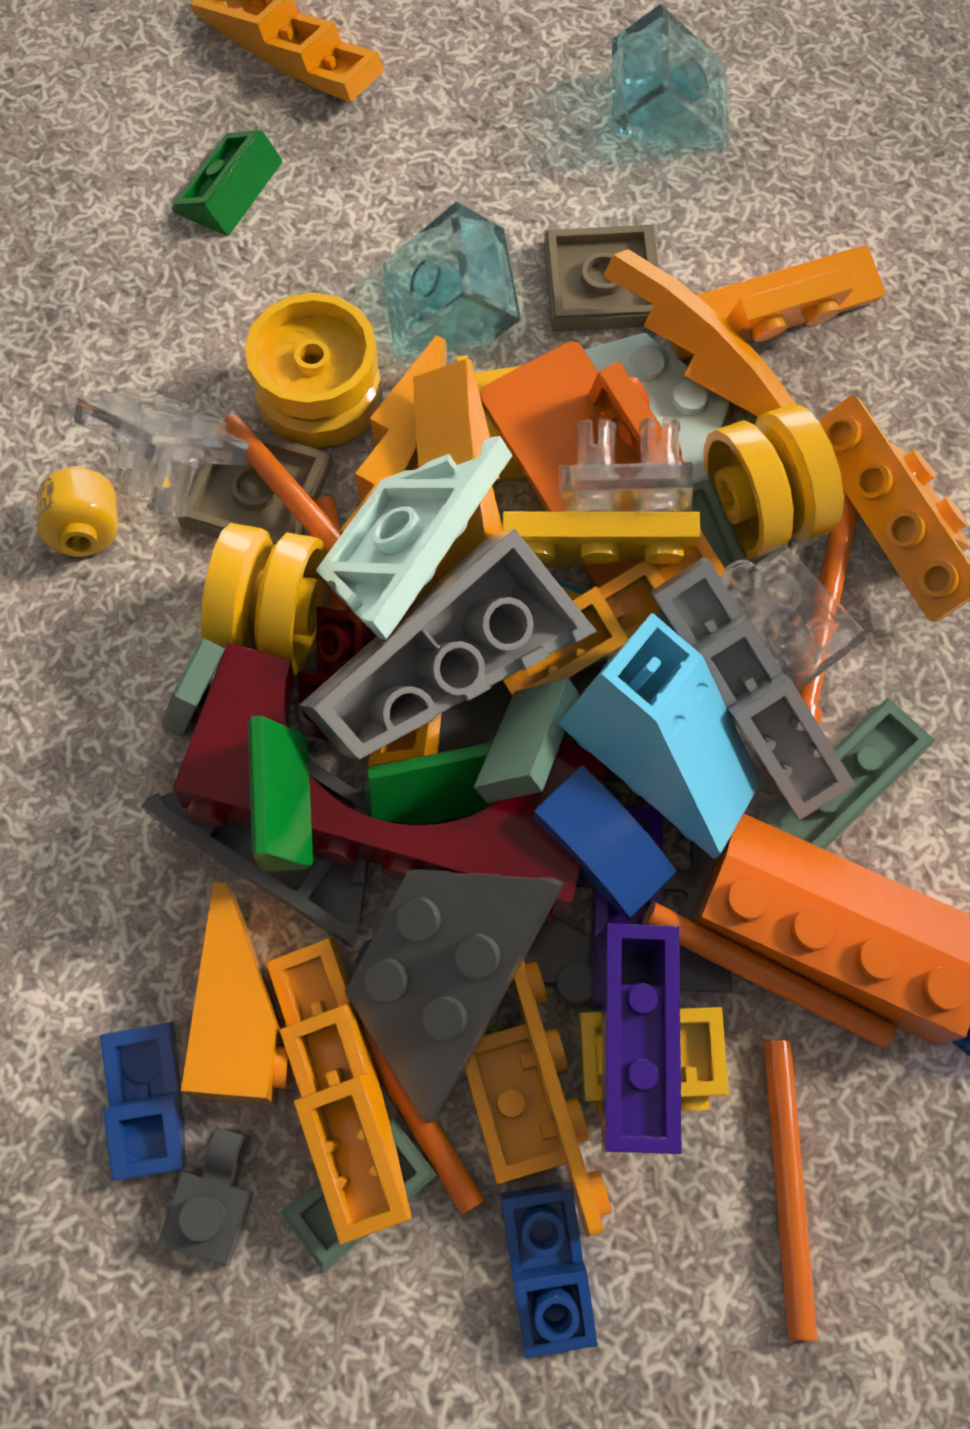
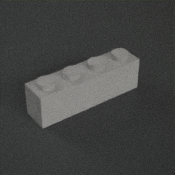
[299,529,596,760]

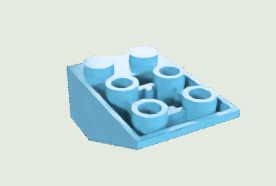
[557,613,761,859]

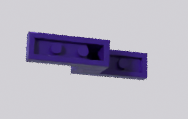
[591,805,682,1155]

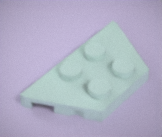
[584,333,730,488]
[316,436,512,640]

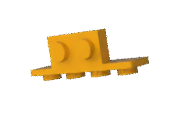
[670,245,885,361]
[818,395,970,622]
[465,960,612,1237]

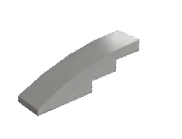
[649,557,856,820]

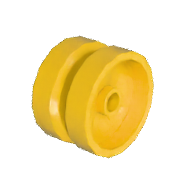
[244,292,382,449]
[704,403,844,559]
[200,523,326,674]

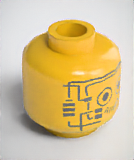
[37,467,118,557]

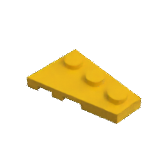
[503,511,700,568]

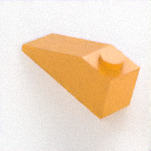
[181,882,292,1106]

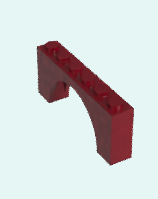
[173,642,607,922]

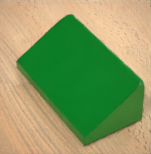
[171,130,282,235]
[248,716,313,872]
[361,742,497,825]

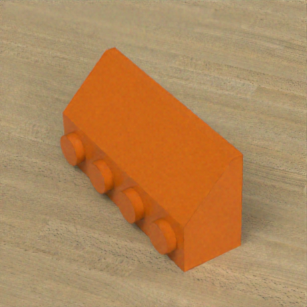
[690,814,970,1045]

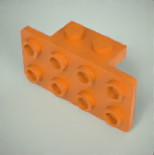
[480,341,685,588]

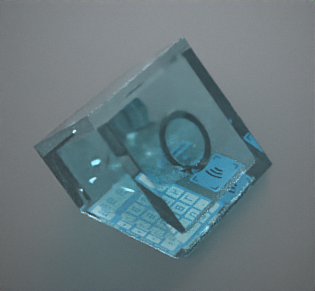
[611,4,729,149]
[381,201,521,358]

